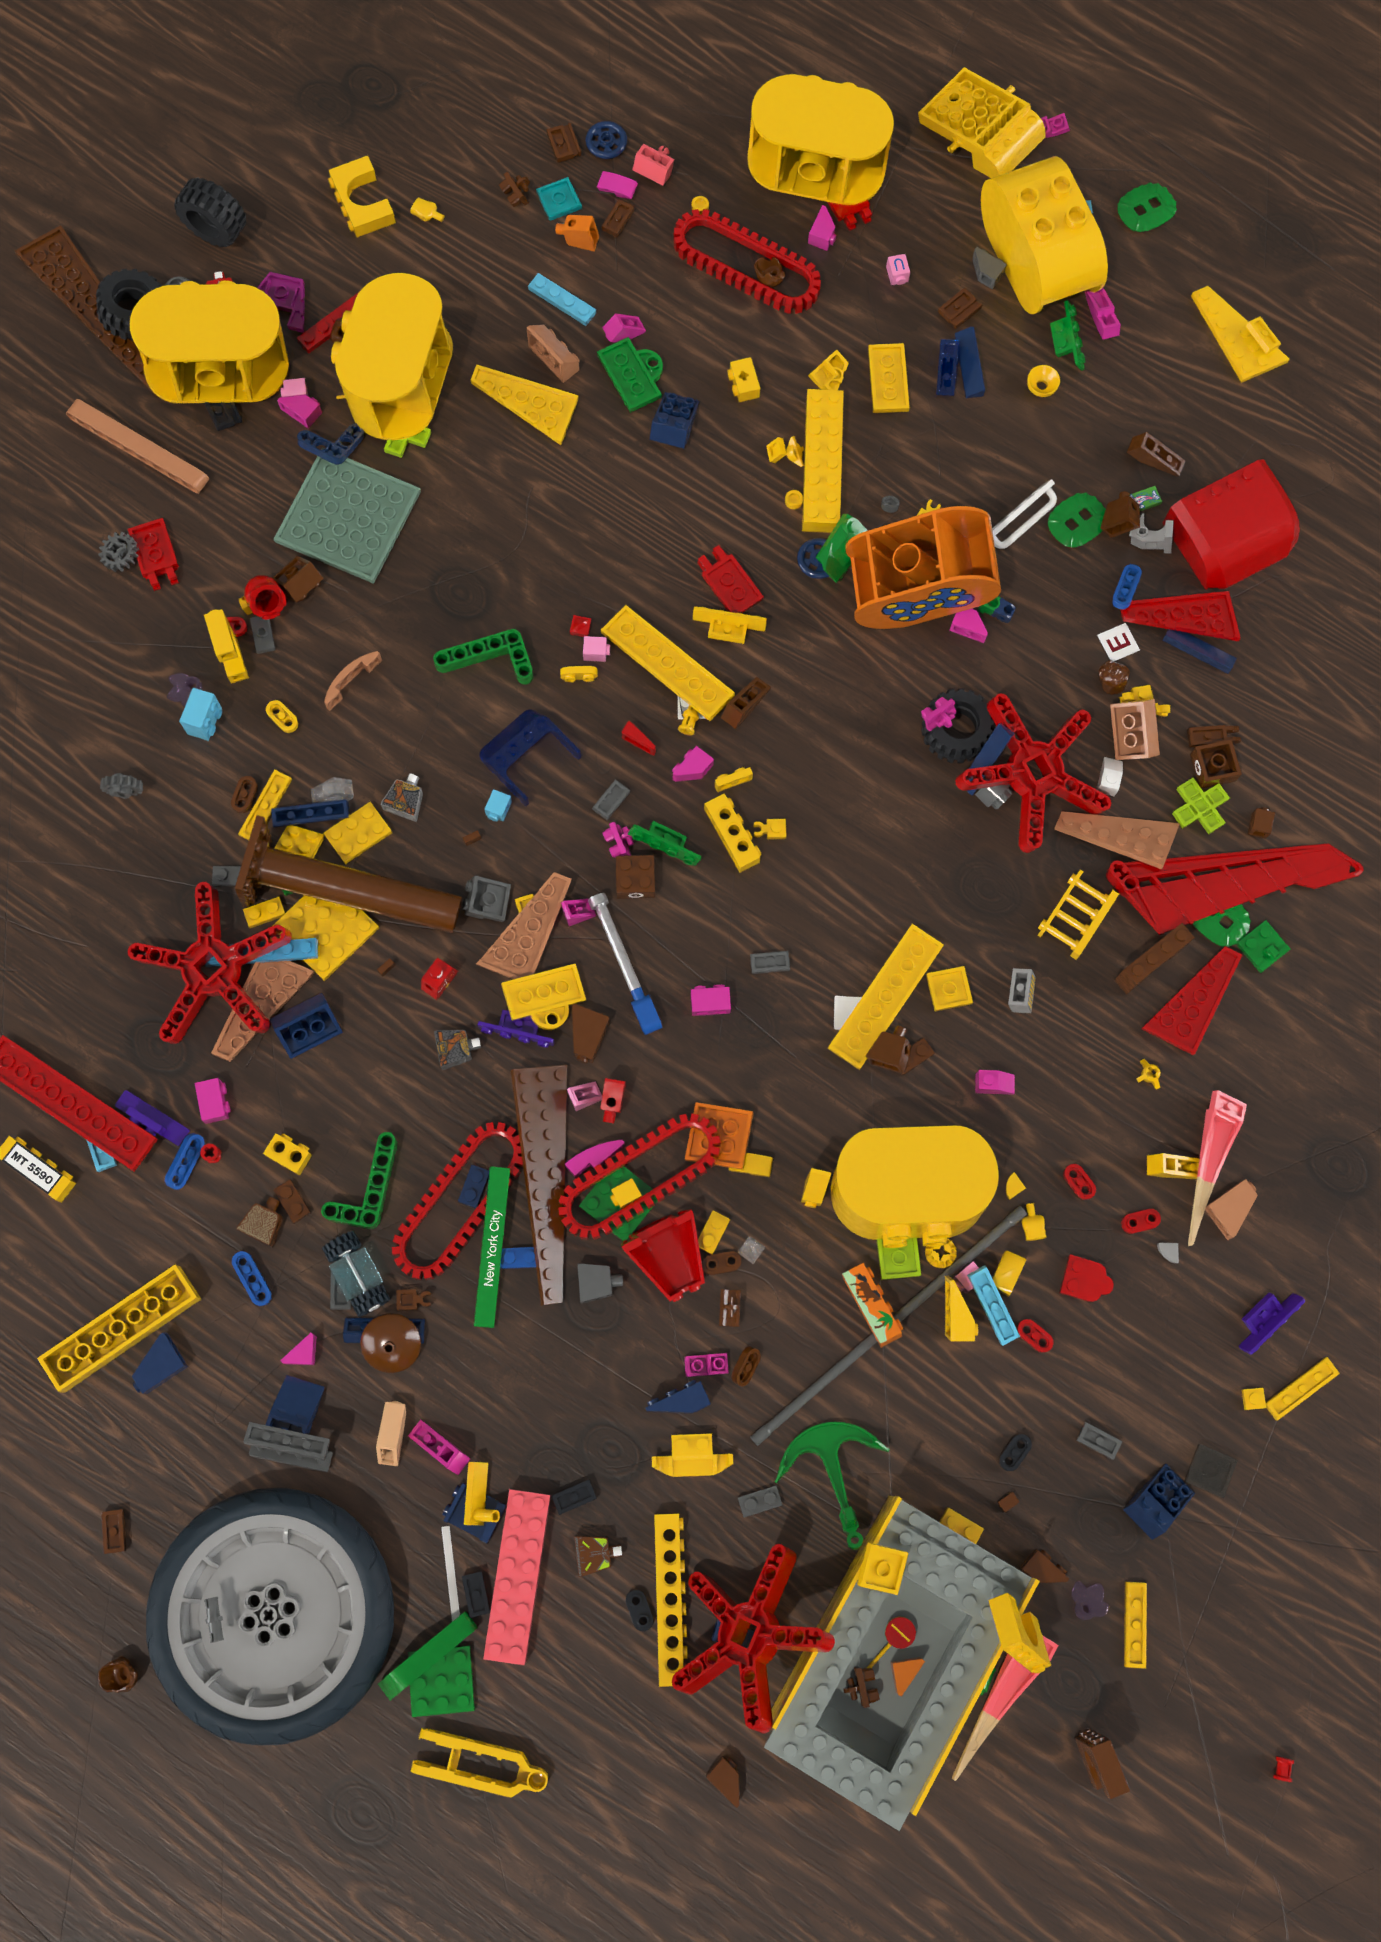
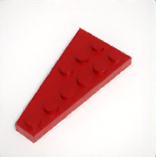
[1120,591,1241,642]
[1141,946,1242,1055]

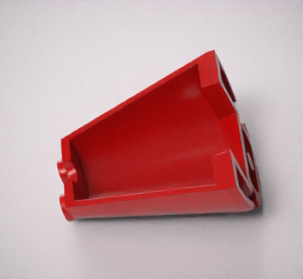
[621,1209,705,1302]

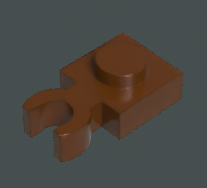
[396,1289,431,1311]

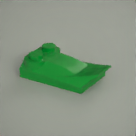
[816,514,868,583]

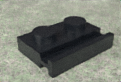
[204,402,242,431]

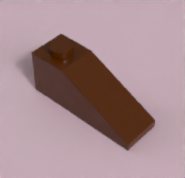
[1127,432,1185,477]
[721,677,771,729]

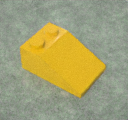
[945,1276,978,1341]

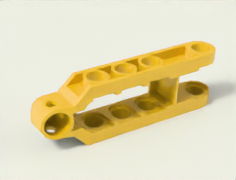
[411,1728,548,1798]

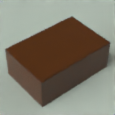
[462,830,481,846]
[377,958,396,977]
[997,1492,1019,1513]

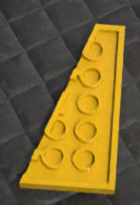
[1191,286,1290,383]
[471,365,579,445]

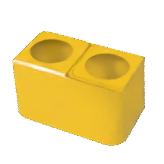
[993,1250,1026,1297]

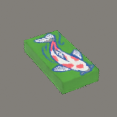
[1130,486,1162,511]

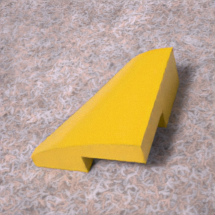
[808,350,849,390]

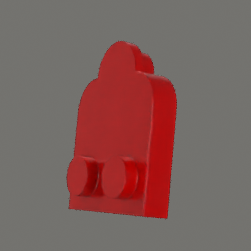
[1059,1254,1114,1302]

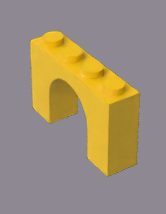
[328,156,396,238]
[204,609,249,684]
[988,1593,1051,1673]

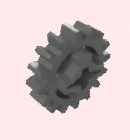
[98,532,139,572]
[100,773,143,799]

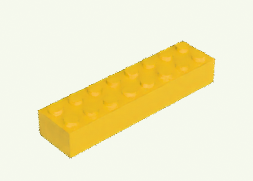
[802,389,843,533]
[37,1264,201,1393]

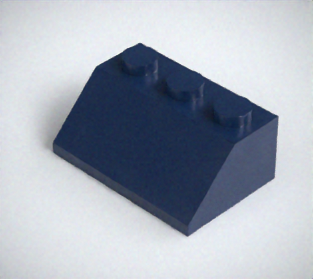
[270,993,343,1059]

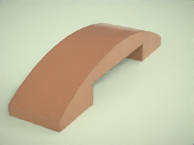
[324,651,382,711]

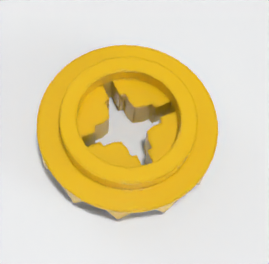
[925,1238,957,1268]

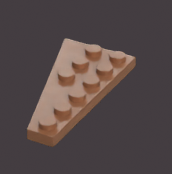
[1054,811,1180,869]
[476,872,572,979]
[211,961,315,1062]

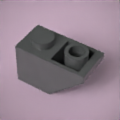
[972,247,1007,290]

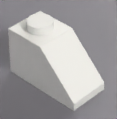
[1097,757,1123,797]

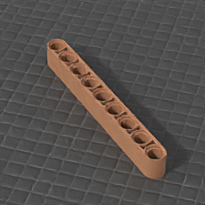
[66,399,209,494]

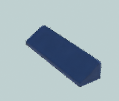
[955,327,985,398]
[1162,629,1237,674]
[966,723,1015,796]
[271,799,349,827]
[343,1318,425,1344]

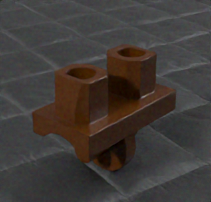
[499,171,530,207]
[719,1289,741,1327]
[843,1666,880,1708]

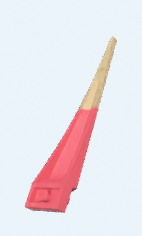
[1188,1090,1247,1246]
[952,1635,1059,1781]

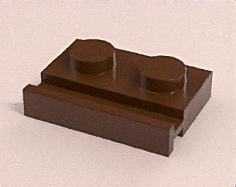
[546,123,581,163]
[938,288,982,329]

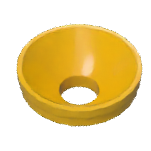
[1027,365,1060,397]

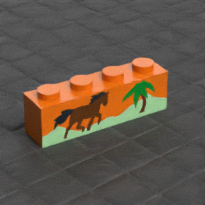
[842,1263,903,1348]

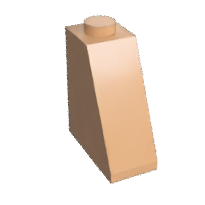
[376,1401,406,1466]

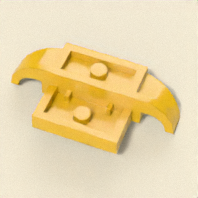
[652,1434,733,1477]

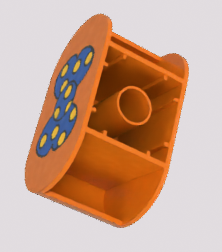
[845,506,1001,629]

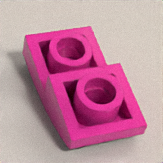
[1041,113,1070,138]
[597,171,638,199]
[684,1353,729,1377]

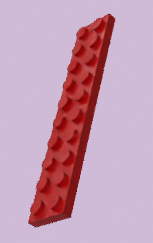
[0,1035,158,1172]

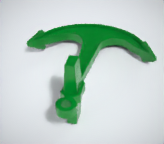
[775,1422,890,1550]

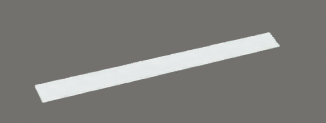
[441,1526,460,1622]

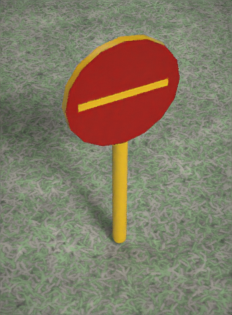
[866,1616,916,1668]

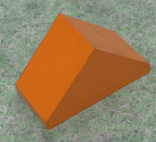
[891,1657,925,1697]

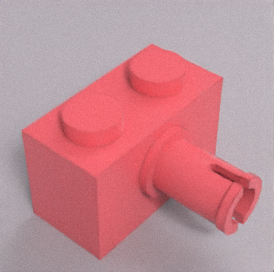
[633,144,675,186]

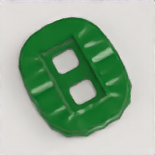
[1118,182,1177,232]
[1048,493,1106,548]
[1192,904,1251,947]

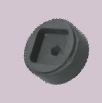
[881,496,900,513]

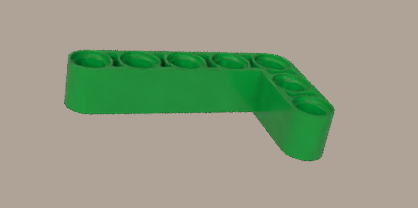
[433,629,533,685]
[321,1132,397,1229]
[378,1611,478,1701]

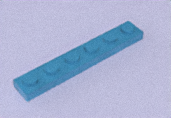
[205,938,318,967]

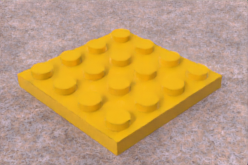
[273,895,379,981]

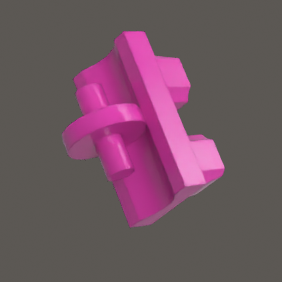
[921,697,956,732]
[602,822,634,858]

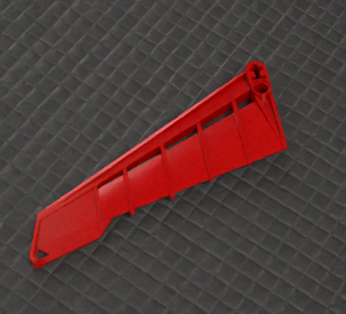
[1106,843,1364,935]

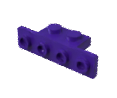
[477,1010,554,1048]
[115,1090,190,1146]
[1239,1293,1306,1355]

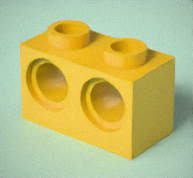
[263,1133,312,1175]

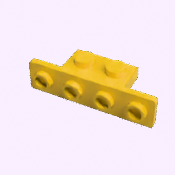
[693,607,767,644]

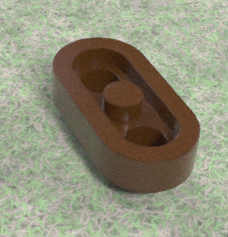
[231,776,258,813]
[702,1251,741,1276]
[731,1346,761,1386]

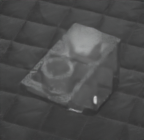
[311,777,354,803]

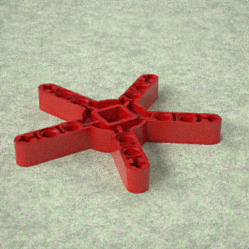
[955,693,1111,853]
[128,882,292,1044]
[672,1544,835,1733]

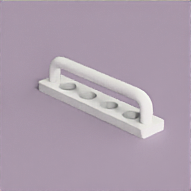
[992,479,1057,549]

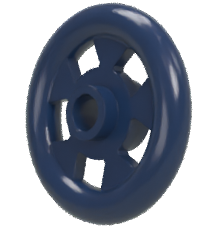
[586,121,627,159]
[797,538,829,579]

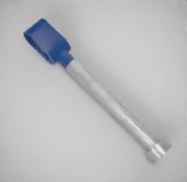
[588,893,663,1035]

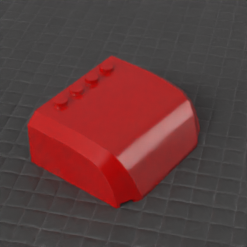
[1163,459,1300,590]

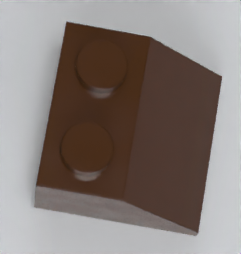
[272,556,324,603]

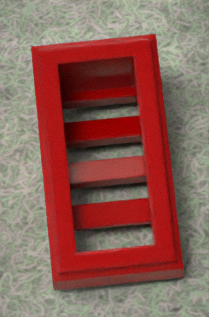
[622,721,656,756]

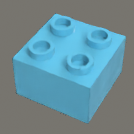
[179,688,222,741]

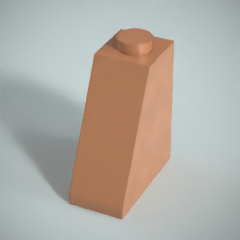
[1205,1179,1258,1240]

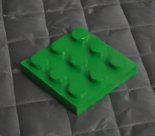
[579,1160,658,1241]
[408,1645,475,1717]

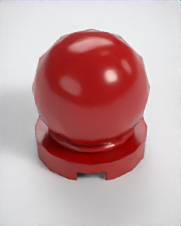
[244,575,286,620]

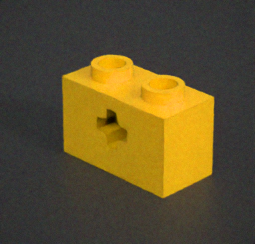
[727,357,760,402]

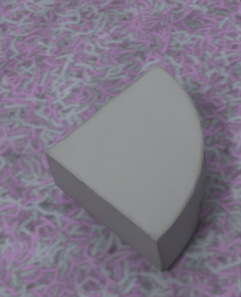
[1157,1243,1179,1264]

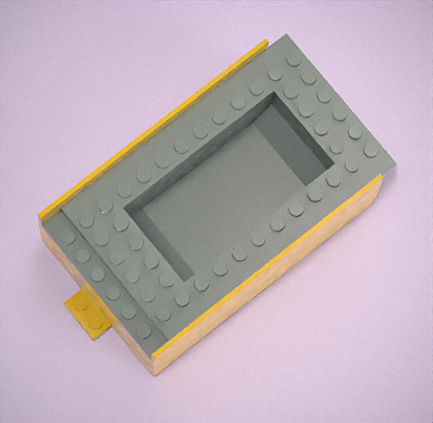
[764,1496,1040,1831]

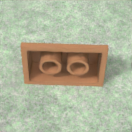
[526,325,579,383]
[1110,699,1160,760]

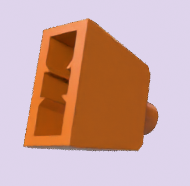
[555,215,599,252]

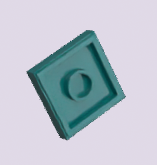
[536,177,582,221]

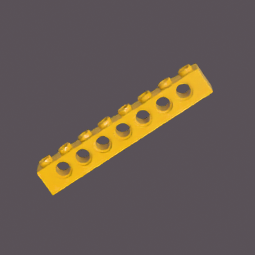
[654,1514,687,1687]

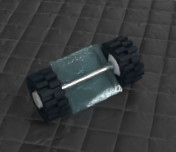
[322,1231,390,1317]

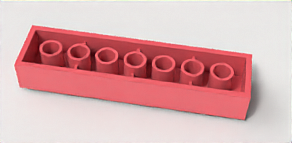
[483,1489,551,1665]

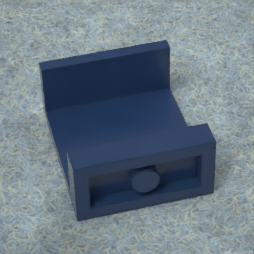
[442,1483,507,1544]

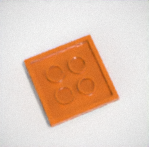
[685,1102,754,1170]

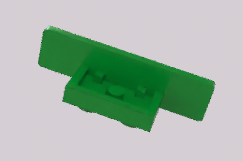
[1050,300,1086,371]
[628,821,702,866]

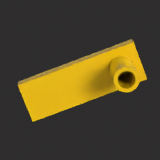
[464,1462,500,1526]

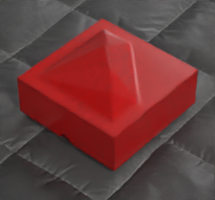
[570,615,592,637]

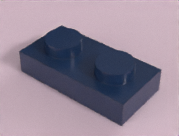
[458,1165,489,1209]

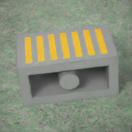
[1008,968,1036,1013]

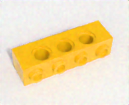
[704,793,761,873]

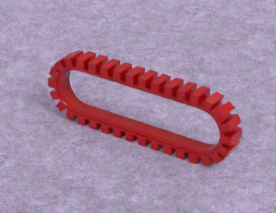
[674,209,821,314]
[558,1113,721,1240]
[392,1122,523,1280]

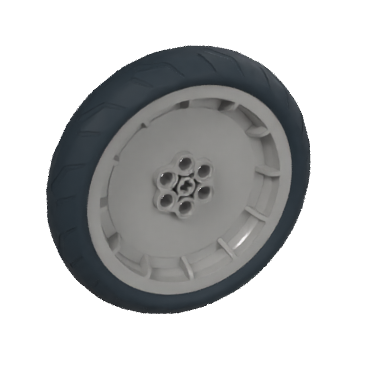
[146,1488,394,1745]

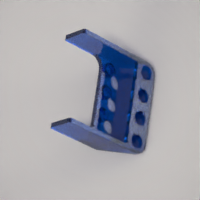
[479,709,581,806]

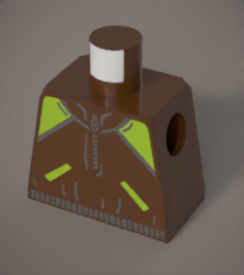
[574,1536,622,1577]

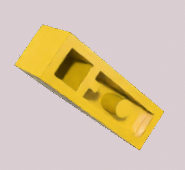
[1147,1153,1200,1179]

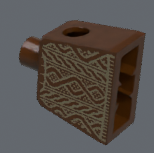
[236,1197,283,1248]

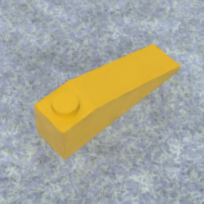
[801,1168,831,1208]

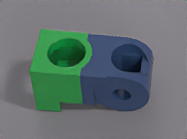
[977,596,1016,623]

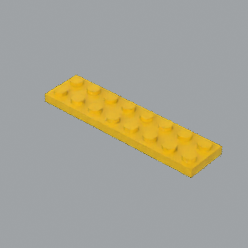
[601,605,735,721]
[828,924,944,1070]

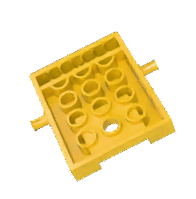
[918,67,1046,178]

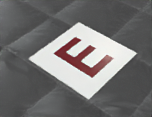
[1097,623,1140,661]

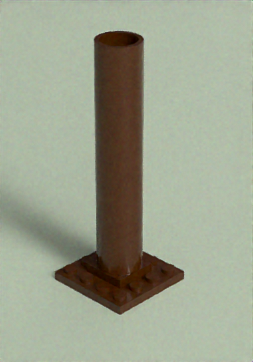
[235,815,462,933]

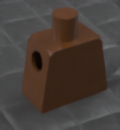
[1100,491,1140,538]
[866,1026,911,1074]

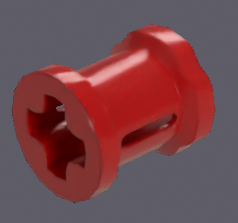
[200,1143,222,1163]
[1273,1756,1294,1782]

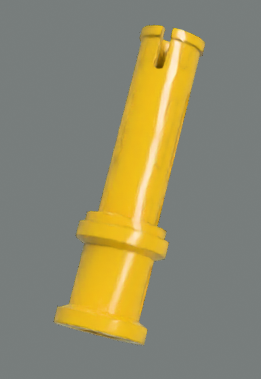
[678,705,699,735]

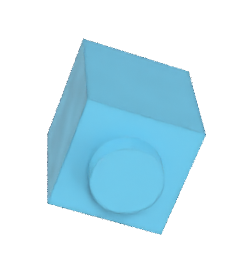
[485,789,512,822]

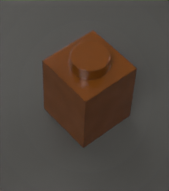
[1248,807,1275,839]

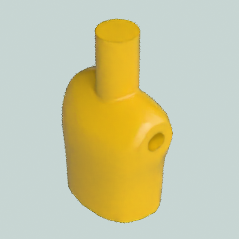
[410,197,445,222]
[1022,1203,1047,1241]

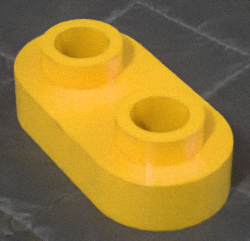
[560,666,598,682]
[266,700,299,733]

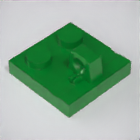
[1236,920,1291,973]

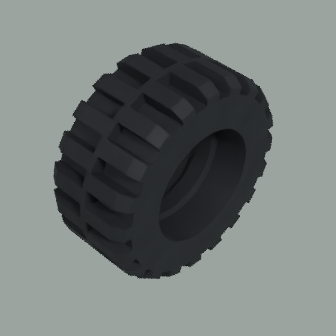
[174,177,246,247]
[96,269,162,341]
[921,688,995,763]

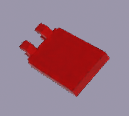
[827,200,872,231]
[128,518,179,591]
[697,545,764,614]

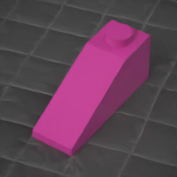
[408,1419,470,1475]

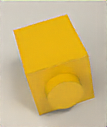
[610,1178,642,1209]

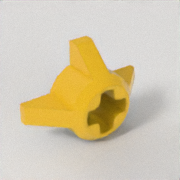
[786,436,804,467]
[1136,1059,1161,1090]

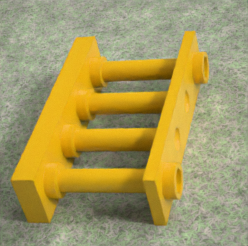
[1037,870,1119,960]

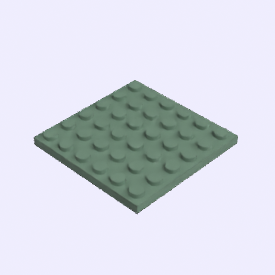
[274,448,421,584]

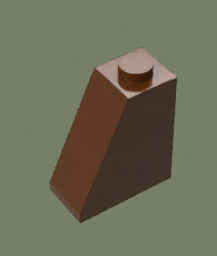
[572,1003,610,1064]

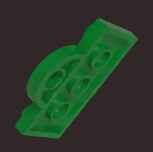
[597,337,663,413]

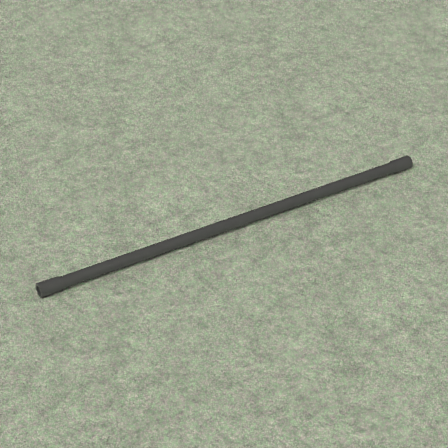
[750,1206,1027,1446]

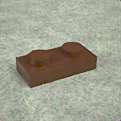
[602,199,634,237]
[902,1038,935,1075]
[273,1180,311,1224]
[101,1509,126,1554]

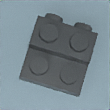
[462,876,511,922]

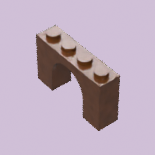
[1115,923,1195,994]
[1074,1728,1130,1799]

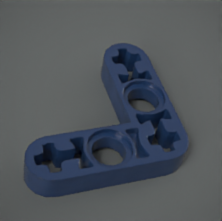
[297,423,364,465]

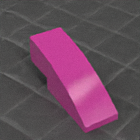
[1084,288,1121,339]
[565,1140,625,1178]

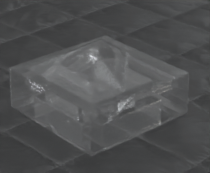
[738,1236,766,1264]

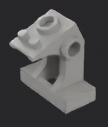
[1129,513,1173,553]

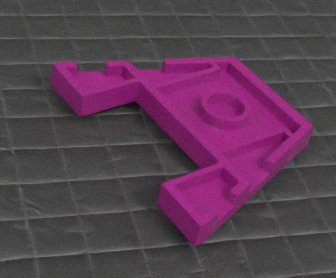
[257,272,305,333]

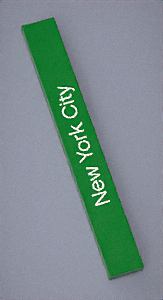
[473,1166,510,1328]

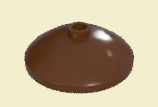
[360,1313,421,1373]

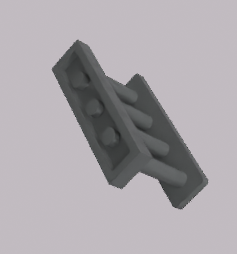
[243,1422,333,1472]

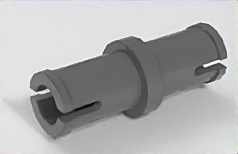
[204,1597,224,1643]

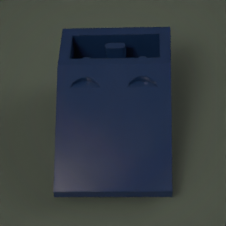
[649,392,699,449]
[265,1375,325,1435]
[645,1380,711,1414]
[1123,1464,1195,1540]

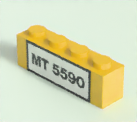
[0,1136,76,1203]

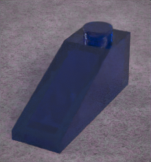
[936,339,960,396]

